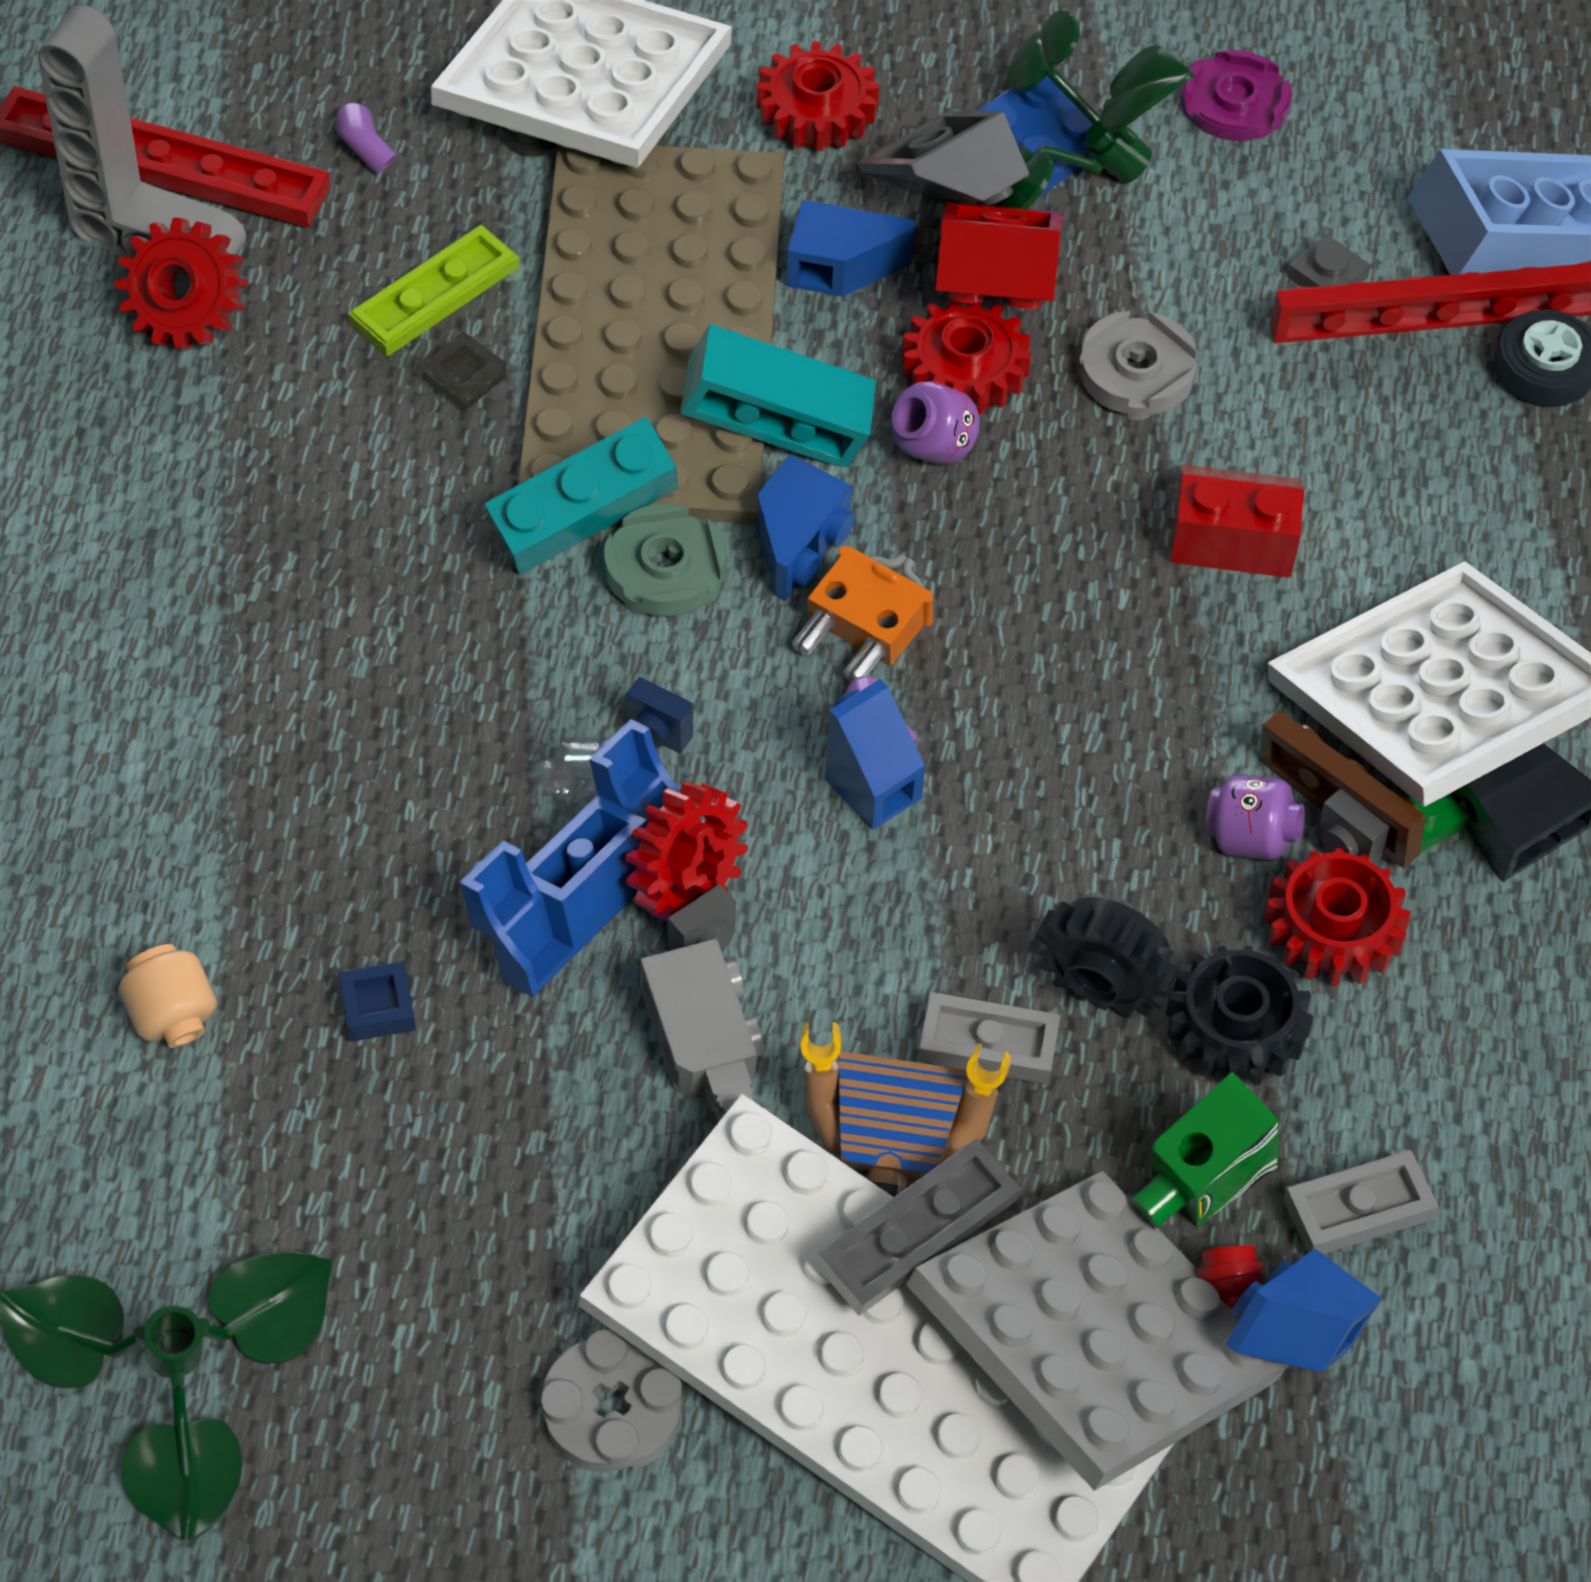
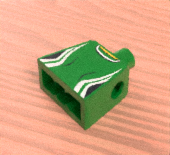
[1129,1072,1279,1229]

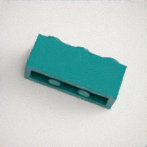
[680,324,876,467]
[484,416,679,574]

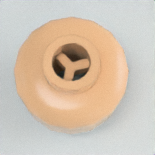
[118,944,218,1048]

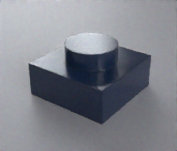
[626,676,694,754]
[338,961,416,1042]

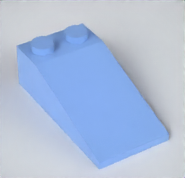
[1407,149,1591,275]

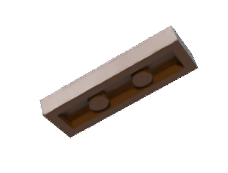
[1259,710,1426,869]

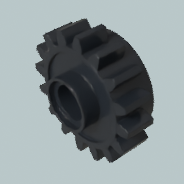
[1032,897,1178,1018]
[1165,945,1313,1086]

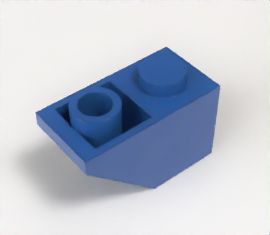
[786,200,916,297]
[756,454,855,601]
[825,679,925,830]
[1225,1249,1382,1372]

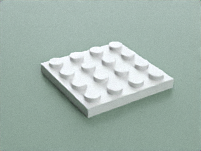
[431,0,732,168]
[1268,561,1591,807]

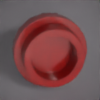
[1196,1245,1266,1309]

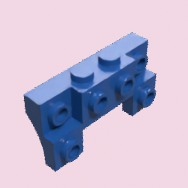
[459,719,680,997]

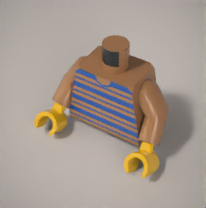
[800,1022,1011,1197]

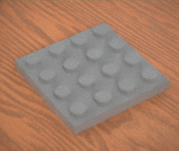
[907,1171,1288,1491]

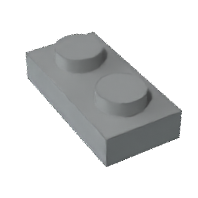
[918,992,1061,1085]
[1283,1150,1439,1254]

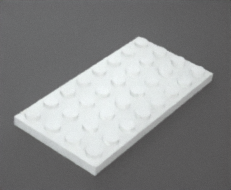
[578,1094,1175,1582]

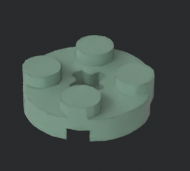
[604,504,727,616]

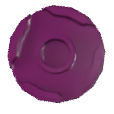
[1180,49,1292,142]

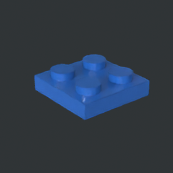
[977,75,1093,196]

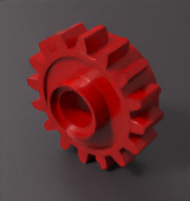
[756,41,880,151]
[115,217,248,349]
[902,300,1032,414]
[1264,848,1410,986]

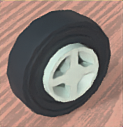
[1494,310,1591,407]

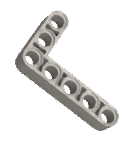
[38,5,246,279]

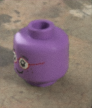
[890,381,980,465]
[1206,774,1305,861]

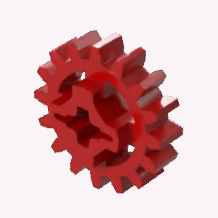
[625,781,748,922]

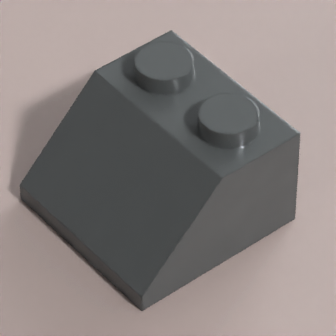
[857,111,1030,205]

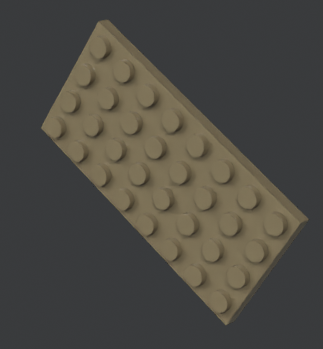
[518,144,785,524]

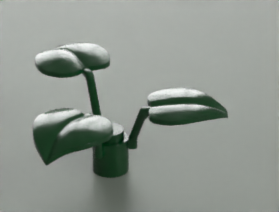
[980,10,1195,209]
[0,1252,332,1541]

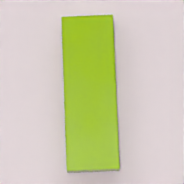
[348,225,520,357]

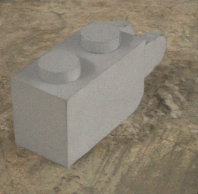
[639,938,764,1124]

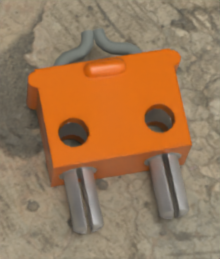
[792,546,933,682]

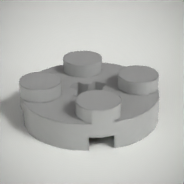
[1078,311,1197,420]
[541,1329,682,1473]

